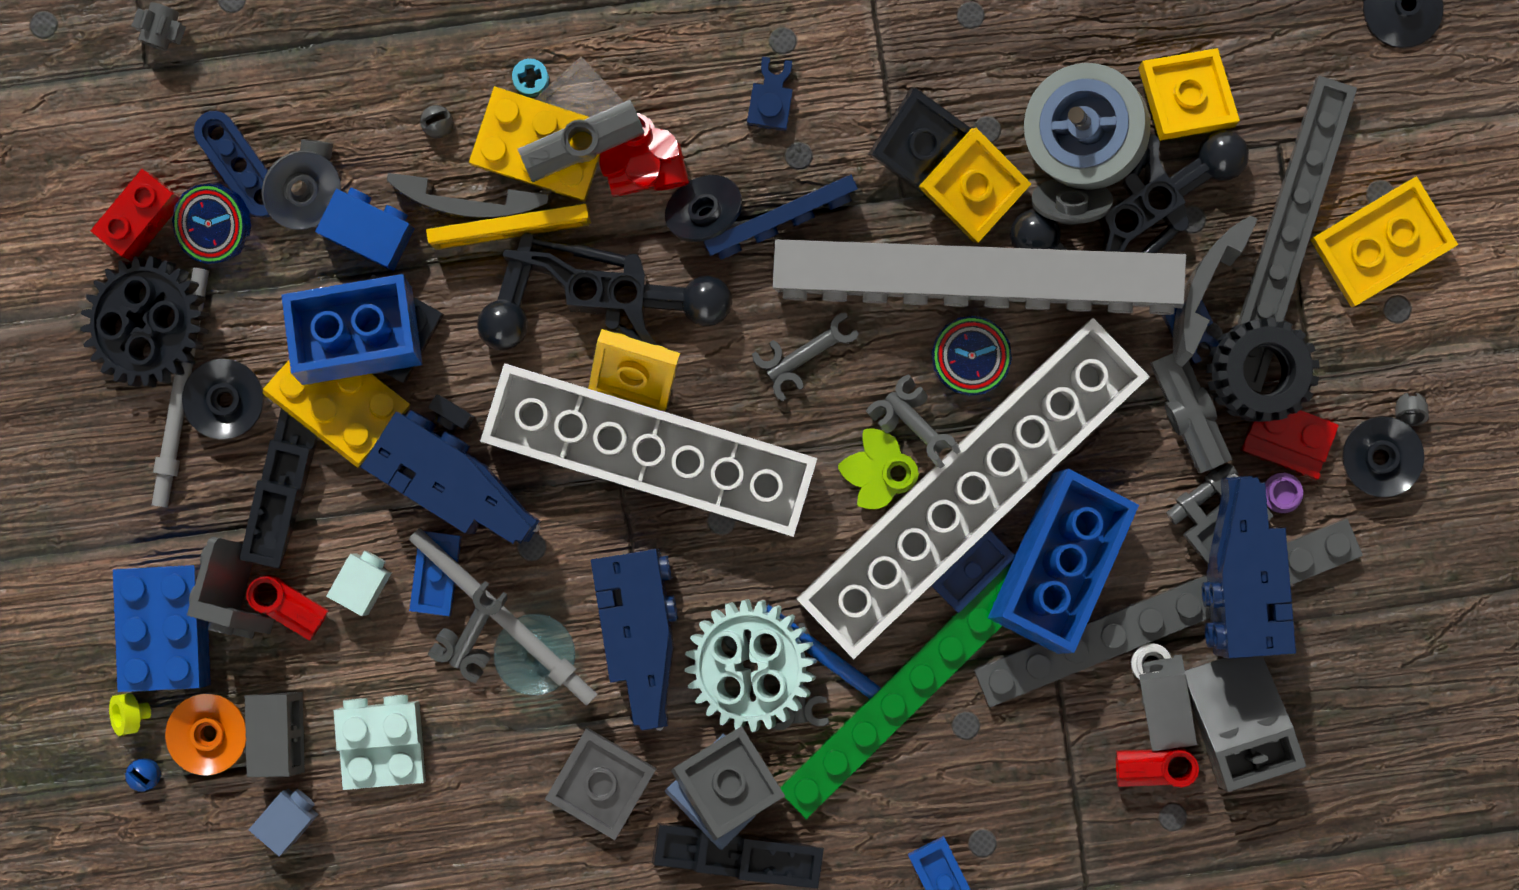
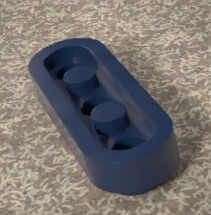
[194,111,271,218]

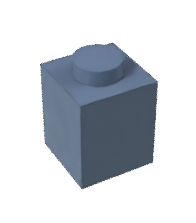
[249,788,319,856]

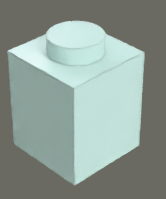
[326,550,391,616]

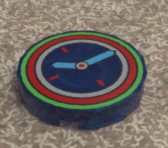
[172,183,251,264]
[931,316,1012,396]

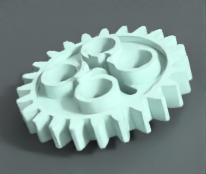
[685,599,817,732]

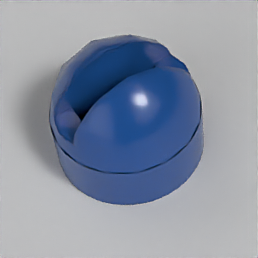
[125,758,161,792]

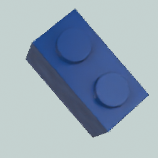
[315,187,415,271]

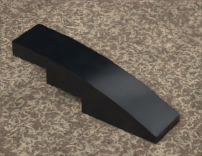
[240,408,318,569]
[652,822,824,889]

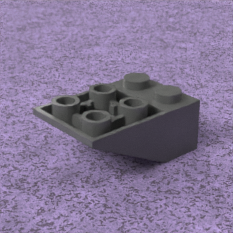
[1185,656,1306,792]

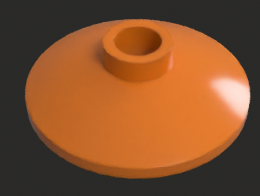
[165,694,246,775]

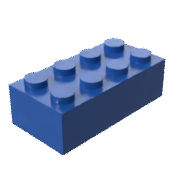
[988,469,1139,654]

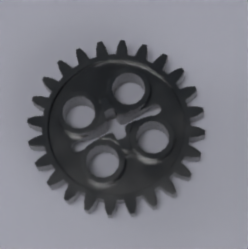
[80,256,209,388]

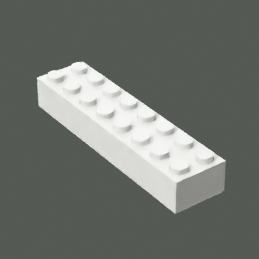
[480,363,817,537]

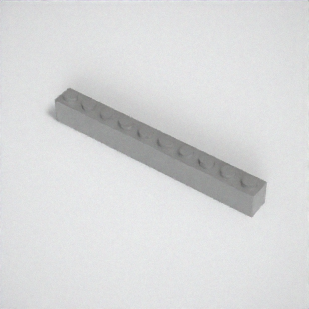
[773,239,1186,315]

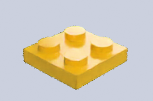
[1138,48,1240,141]
[919,128,1031,243]
[588,329,680,412]

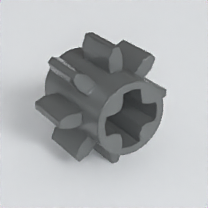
[131,2,186,51]

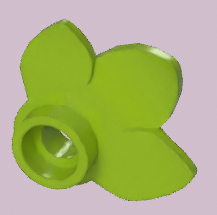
[838,429,919,509]

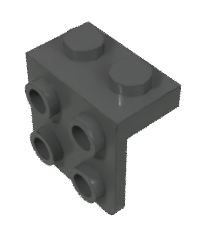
[187,536,274,639]

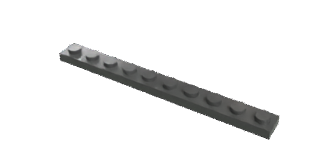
[973,518,1363,707]

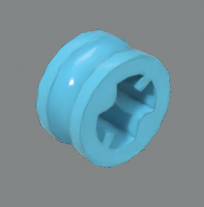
[512,58,549,98]

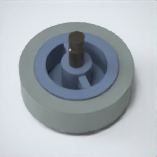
[1024,63,1150,190]

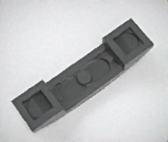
[387,173,552,222]
[1173,216,1258,367]

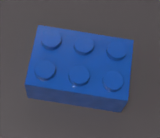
[281,274,423,385]
[113,565,211,692]

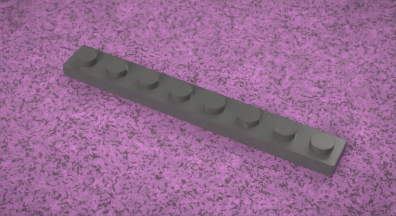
[1237,76,1357,393]

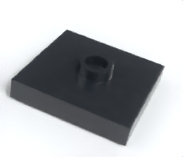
[868,88,971,200]

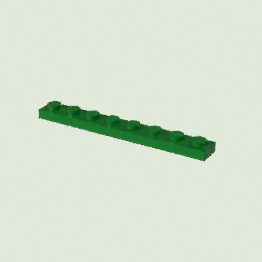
[780,564,1011,819]

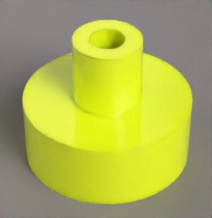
[109,693,151,736]

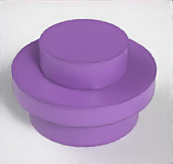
[1265,473,1303,513]

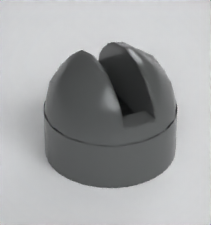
[420,105,454,139]
[300,139,333,161]
[1395,393,1429,426]

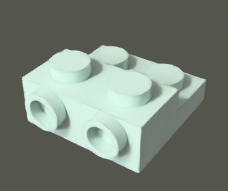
[333,695,426,790]

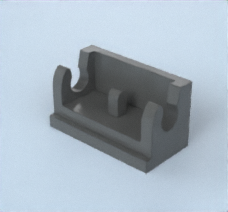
[1139,654,1197,751]
[245,692,305,777]

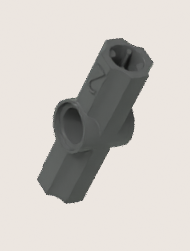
[518,100,645,183]
[1150,353,1232,474]

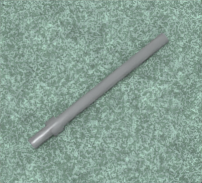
[152,268,209,508]
[409,528,597,706]

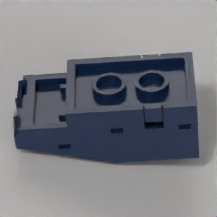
[361,410,542,544]
[1201,474,1296,658]
[590,549,678,730]

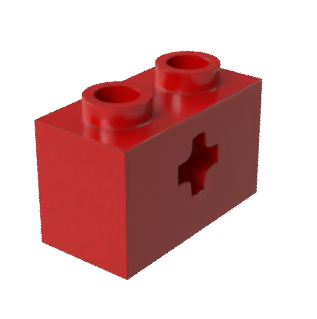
[90,168,182,261]

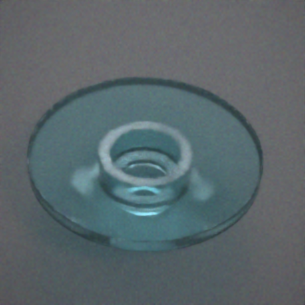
[494,614,575,695]

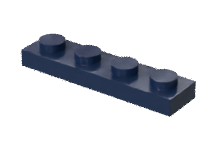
[703,174,858,260]

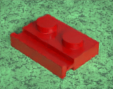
[1240,410,1339,480]

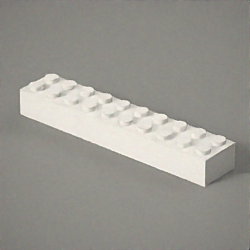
[796,318,1150,659]

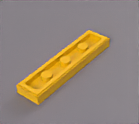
[426,204,591,250]

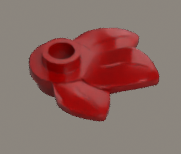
[599,113,679,188]

